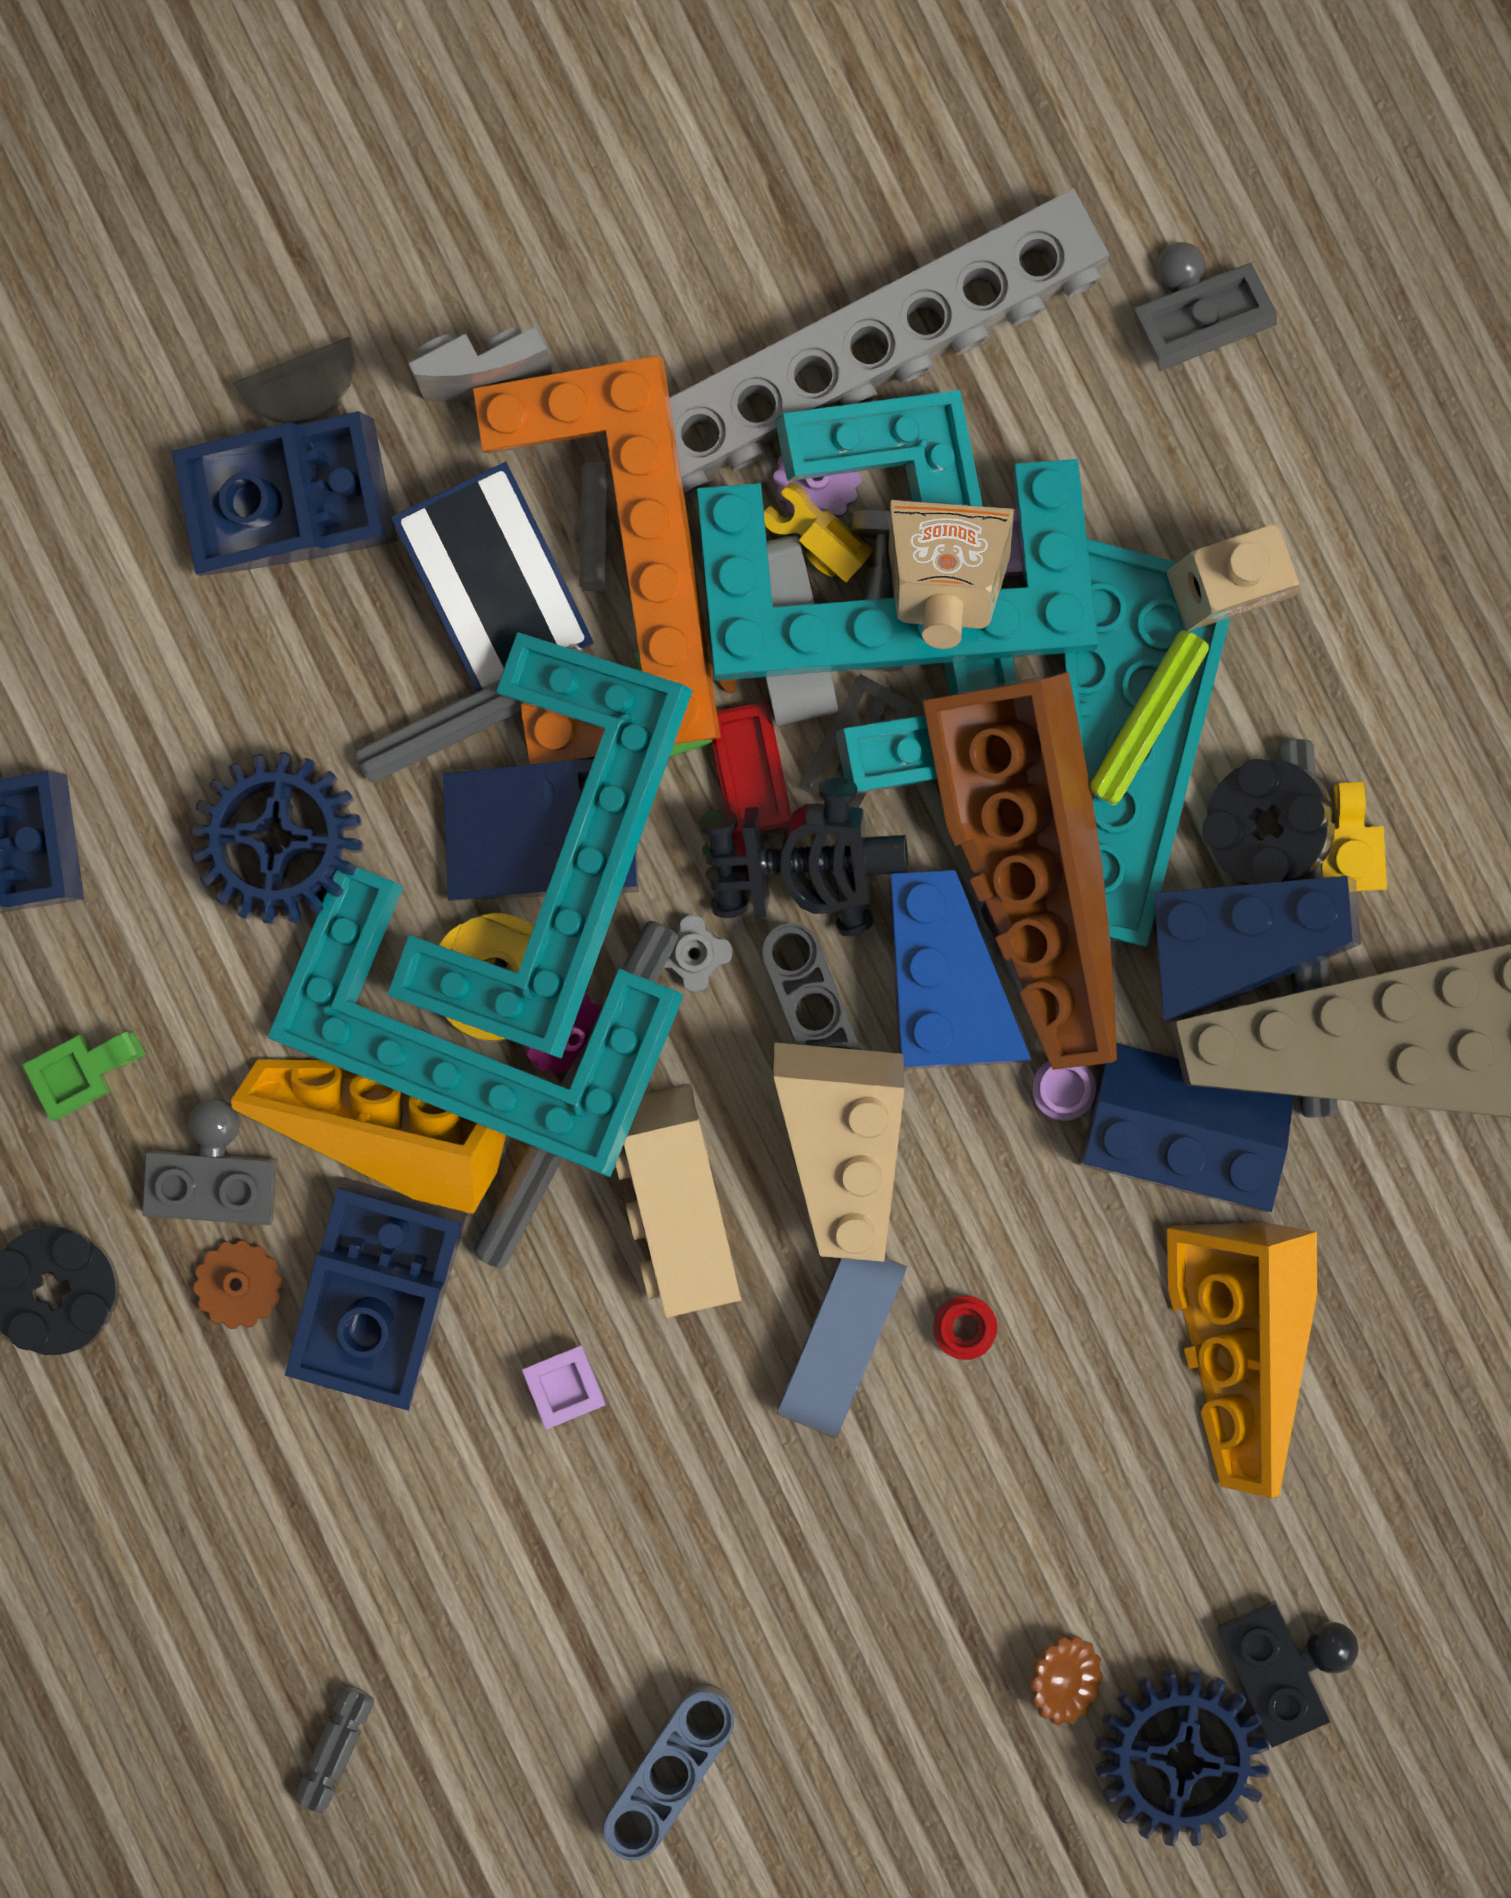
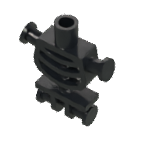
[699,777,909,936]

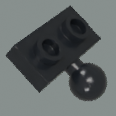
[1217,1600,1359,1748]

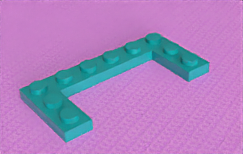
[775,390,1017,793]
[696,459,1098,681]
[387,632,693,1058]
[267,867,684,1177]

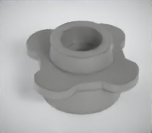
[664,915,733,992]

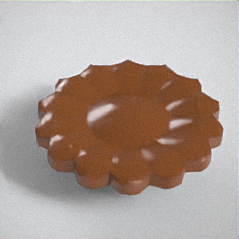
[193,1240,283,1329]
[1029,1635,1103,1725]

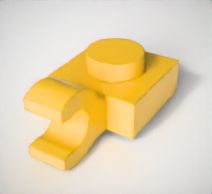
[764,482,874,582]
[1322,782,1387,892]

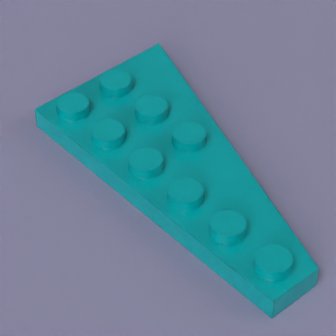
[1063,539,1230,949]

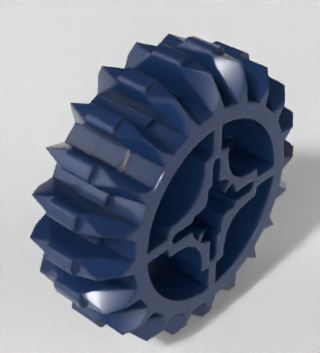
[190,752,364,925]
[1094,1669,1269,1846]

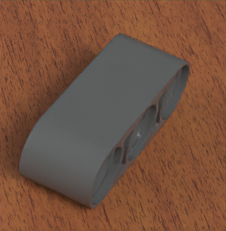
[762,923,861,1050]

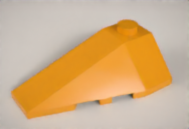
[231,1059,506,1214]
[1167,1223,1317,1498]

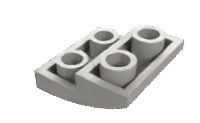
[408,326,553,402]

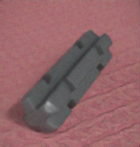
[294,1686,374,1813]

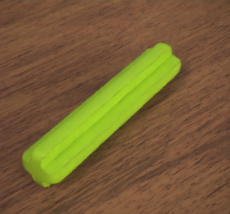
[1090,630,1209,805]

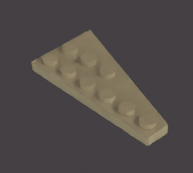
[1170,944,1511,1118]

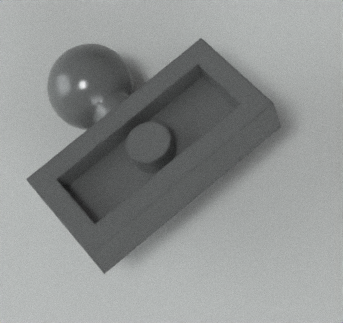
[1134,242,1277,371]
[142,1098,277,1225]

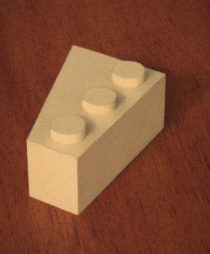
[773,1042,905,1262]
[616,1084,741,1318]

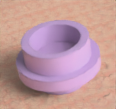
[1032,1061,1096,1121]

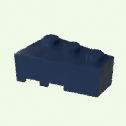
[1154,876,1361,1022]

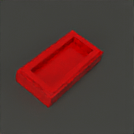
[711,701,792,837]

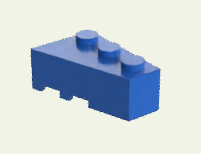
[889,870,1031,1069]

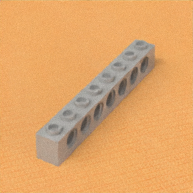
[670,188,1110,498]

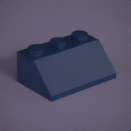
[1077,1043,1294,1212]

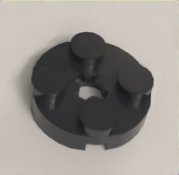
[1202,759,1335,884]
[0,1227,119,1355]

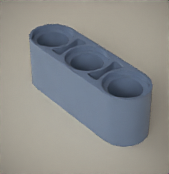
[776,1257,907,1439]
[604,1685,734,1860]

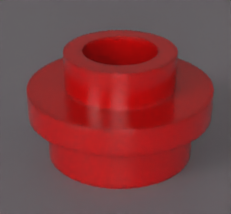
[933,1296,997,1360]

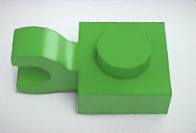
[22,1031,146,1122]

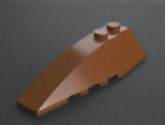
[923,672,1117,1070]

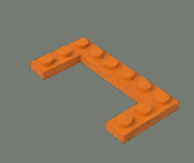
[473,356,721,764]

